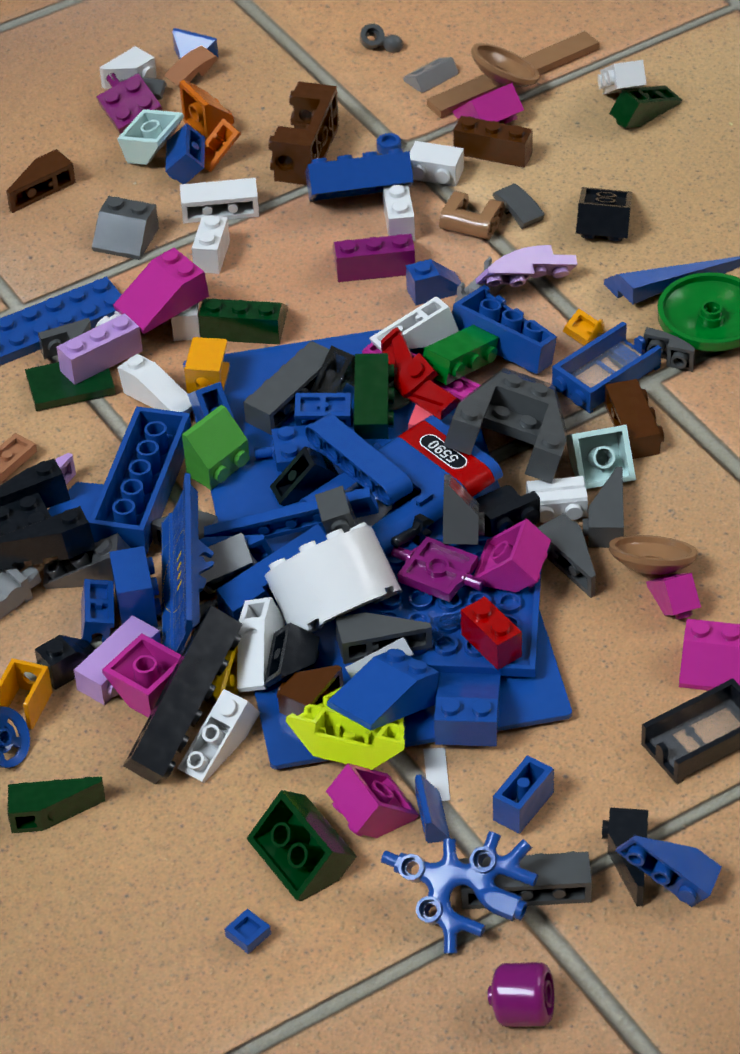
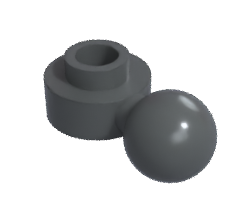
[360,23,403,53]

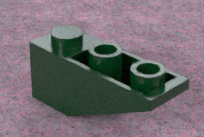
[8,776,105,833]

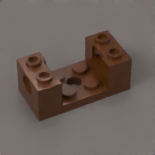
[269,81,339,185]

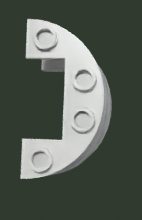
[265,522,402,633]

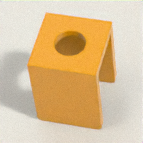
[184,337,230,394]
[0,658,53,730]

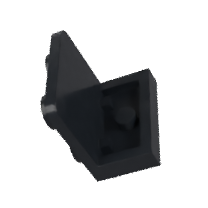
[475,485,540,537]

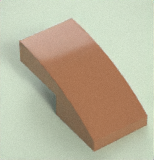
[164,45,218,88]

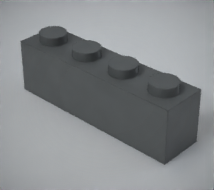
[244,341,338,435]
[459,851,592,910]

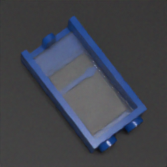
[552,322,661,413]

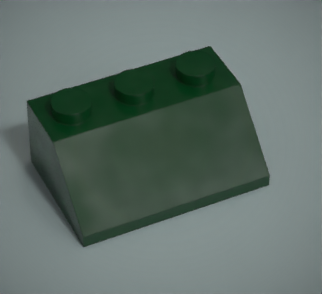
[198,298,288,345]
[246,790,357,902]

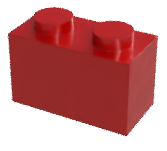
[461,597,522,670]

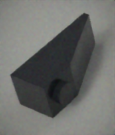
[602,807,648,906]

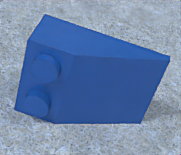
[327,649,439,731]
[434,672,501,747]

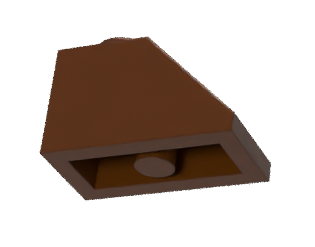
[277,665,343,716]

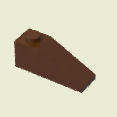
[6,149,76,213]

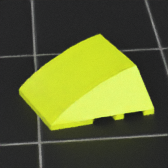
[286,685,405,770]

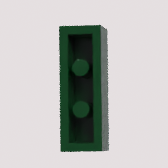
[354,353,394,439]

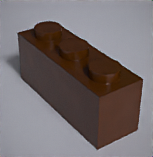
[453,116,533,168]
[605,379,664,459]

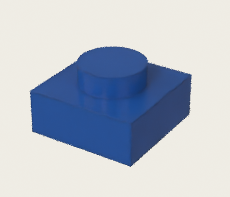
[224,909,271,954]

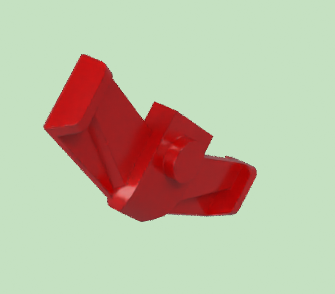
[381,327,461,420]

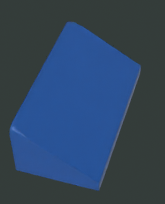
[415,774,450,843]

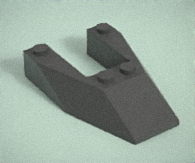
[444,368,568,484]

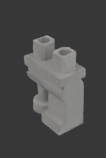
[0,562,41,619]

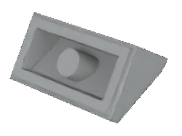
[403,57,458,93]

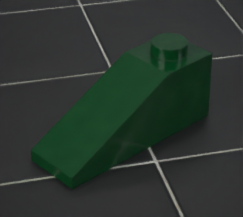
[609,86,682,128]

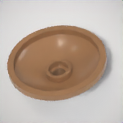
[471,43,540,87]
[609,535,697,578]

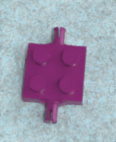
[96,73,163,135]
[391,536,485,602]

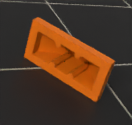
[204,118,241,172]

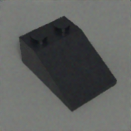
[576,187,632,241]

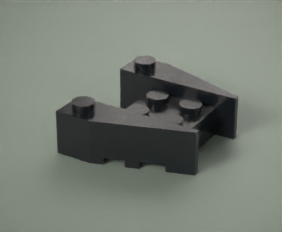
[0,458,96,570]

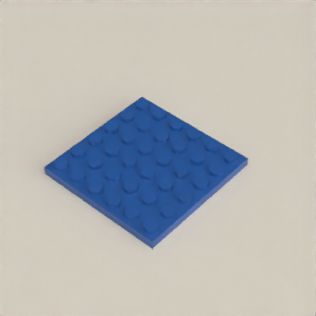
[353,535,542,677]

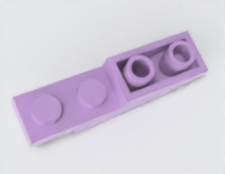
[475,245,578,287]

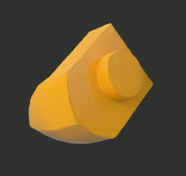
[562,309,605,346]

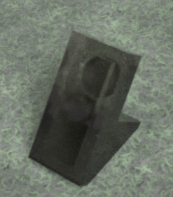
[309,346,355,393]

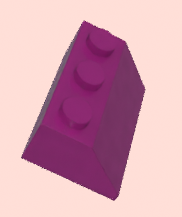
[333,234,415,282]

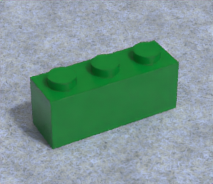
[423,325,499,385]

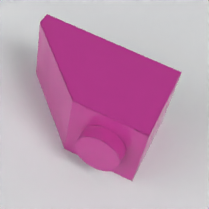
[646,573,701,619]

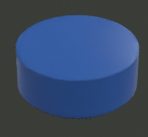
[376,133,402,155]

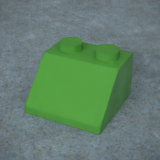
[182,404,250,490]

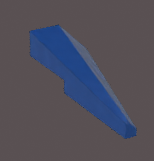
[604,256,740,305]

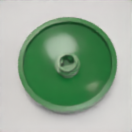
[657,272,740,351]

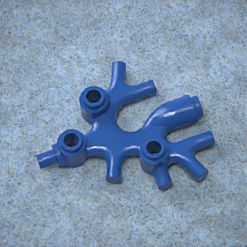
[381,831,538,954]

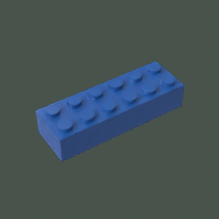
[88,406,191,555]

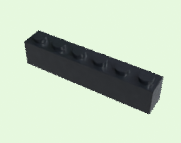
[123,606,242,784]

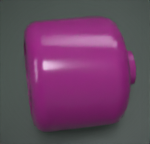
[488,962,555,1027]

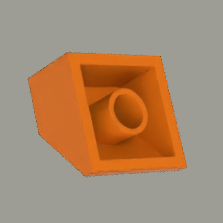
[179,80,234,141]

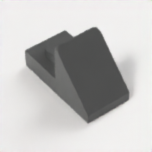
[38,318,91,359]

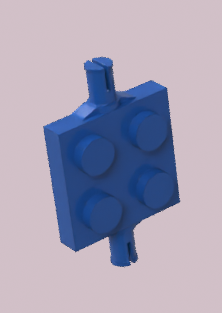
[254,423,333,472]

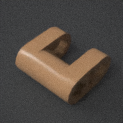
[439,191,505,240]

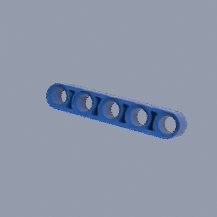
[305,413,413,506]

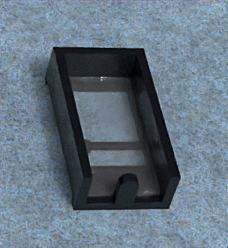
[641,678,740,784]

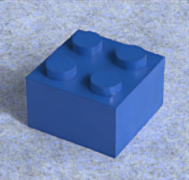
[109,546,162,628]

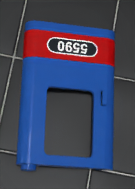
[299,415,503,555]

